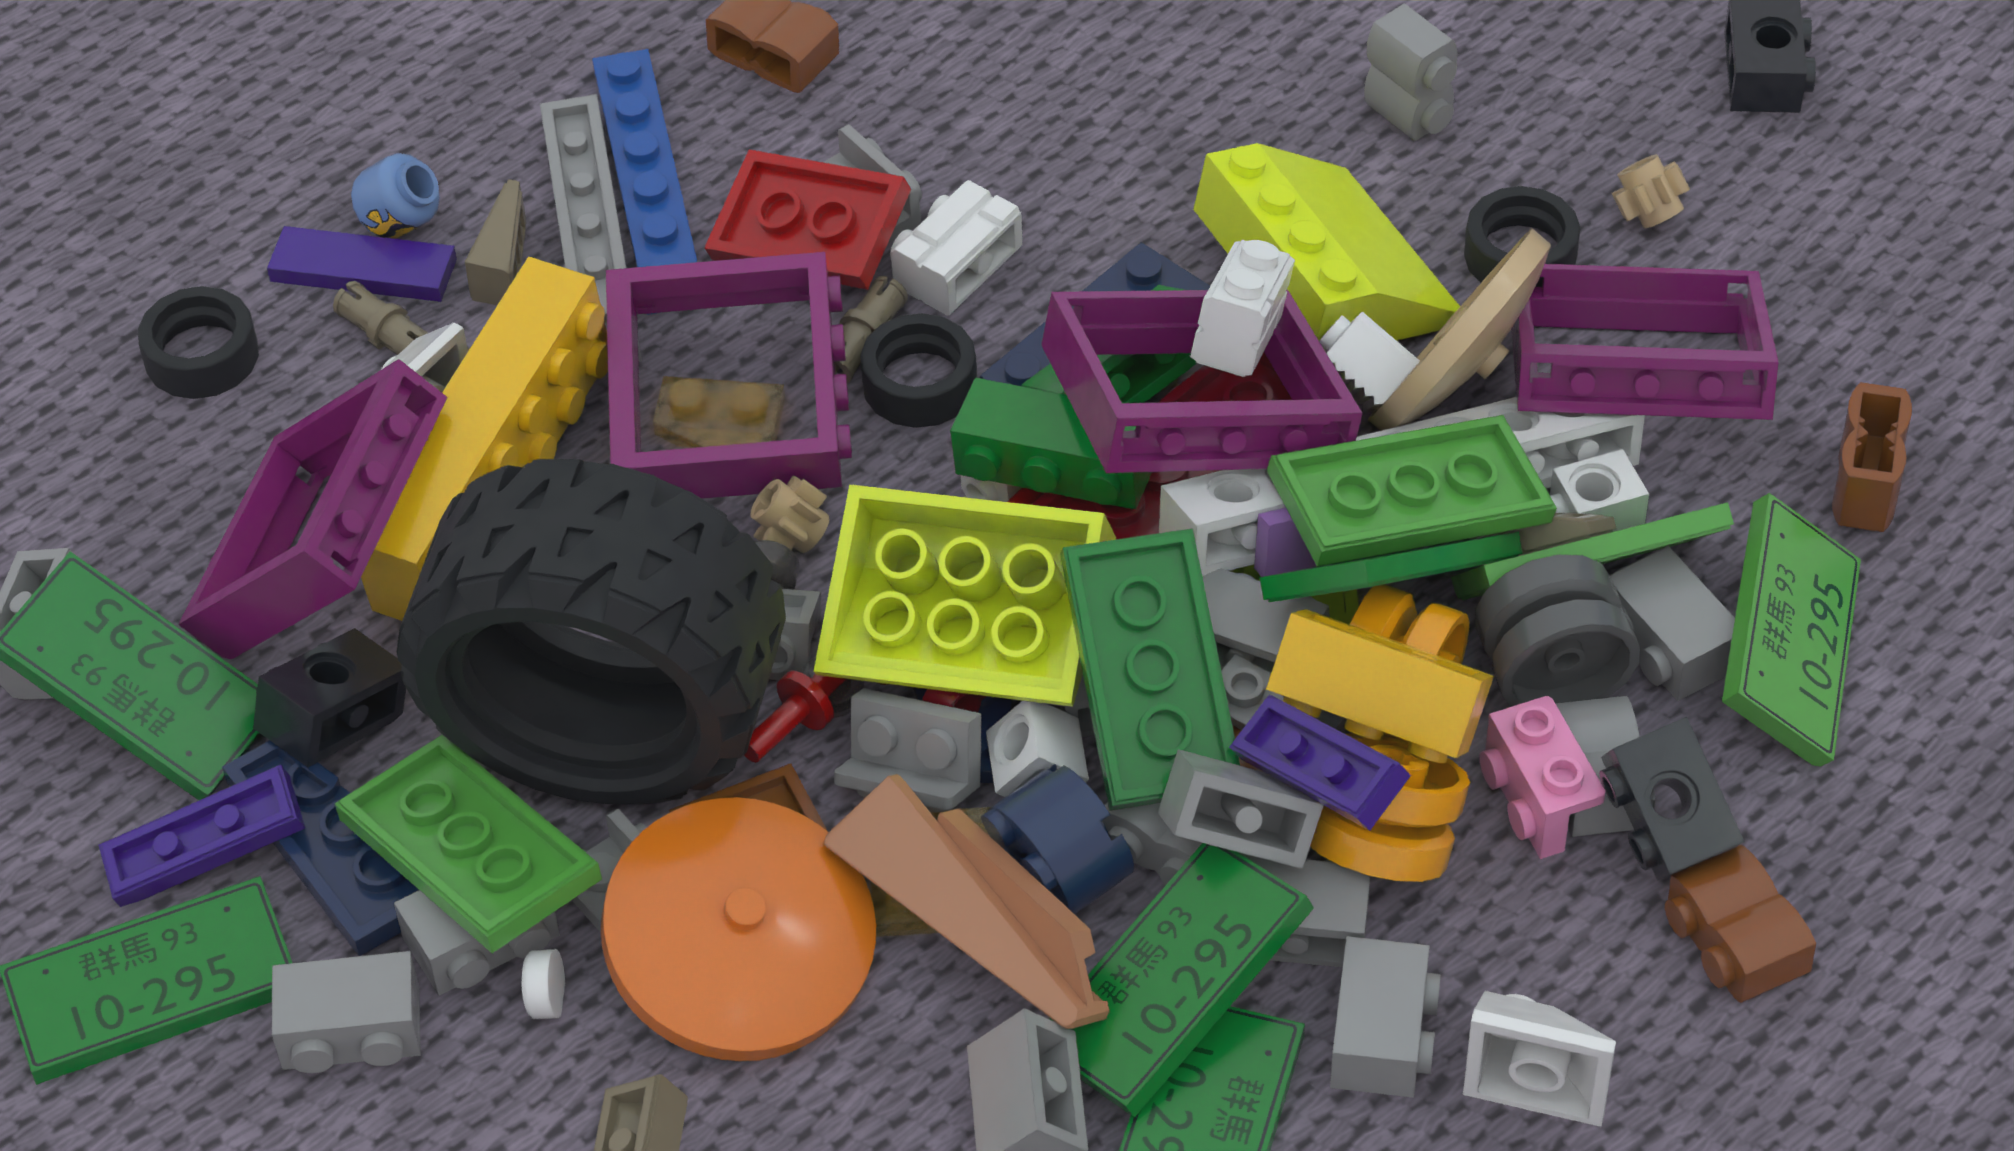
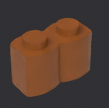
[706,0,839,93]
[1832,382,1912,532]
[1665,845,1817,1003]

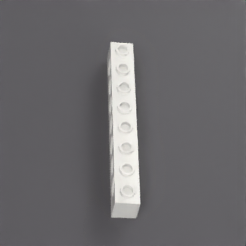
[1159,397,1645,577]

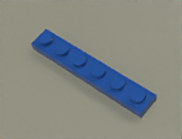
[592,49,697,315]

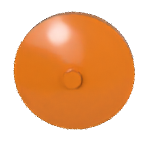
[601,797,876,1061]

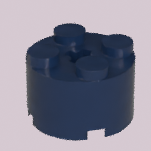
[981,764,1134,914]

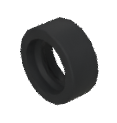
[1464,186,1581,287]
[138,286,259,399]
[860,313,977,428]

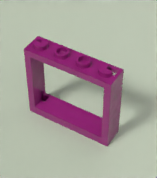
[606,252,852,499]
[1511,264,1779,420]
[1041,289,1362,473]
[178,359,448,659]

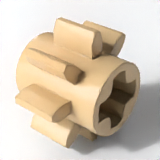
[1612,154,1690,228]
[751,476,829,557]

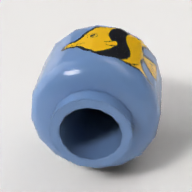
[351,153,440,239]

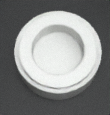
[522,949,565,1019]

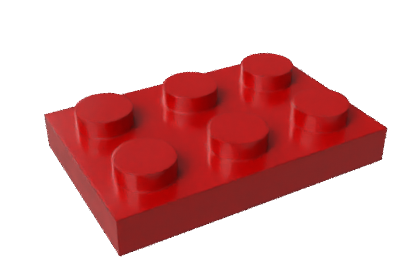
[704,149,911,290]

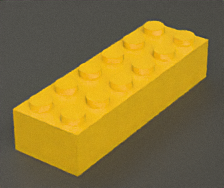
[361,256,608,621]

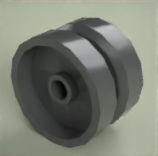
[1475,554,1640,707]

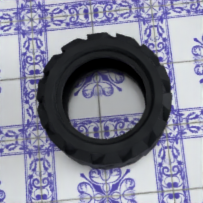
[396,459,786,804]

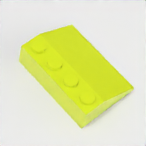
[1193,143,1460,341]
[813,484,1116,707]

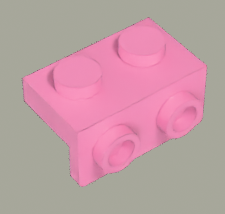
[1479,696,1606,859]

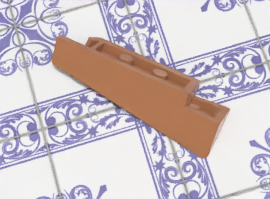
[824,774,1109,1029]

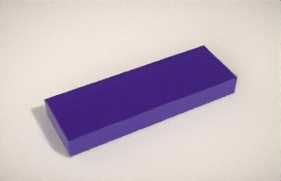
[267,226,457,302]
[1229,694,1411,831]
[99,765,305,907]

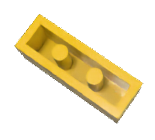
[1266,609,1494,764]

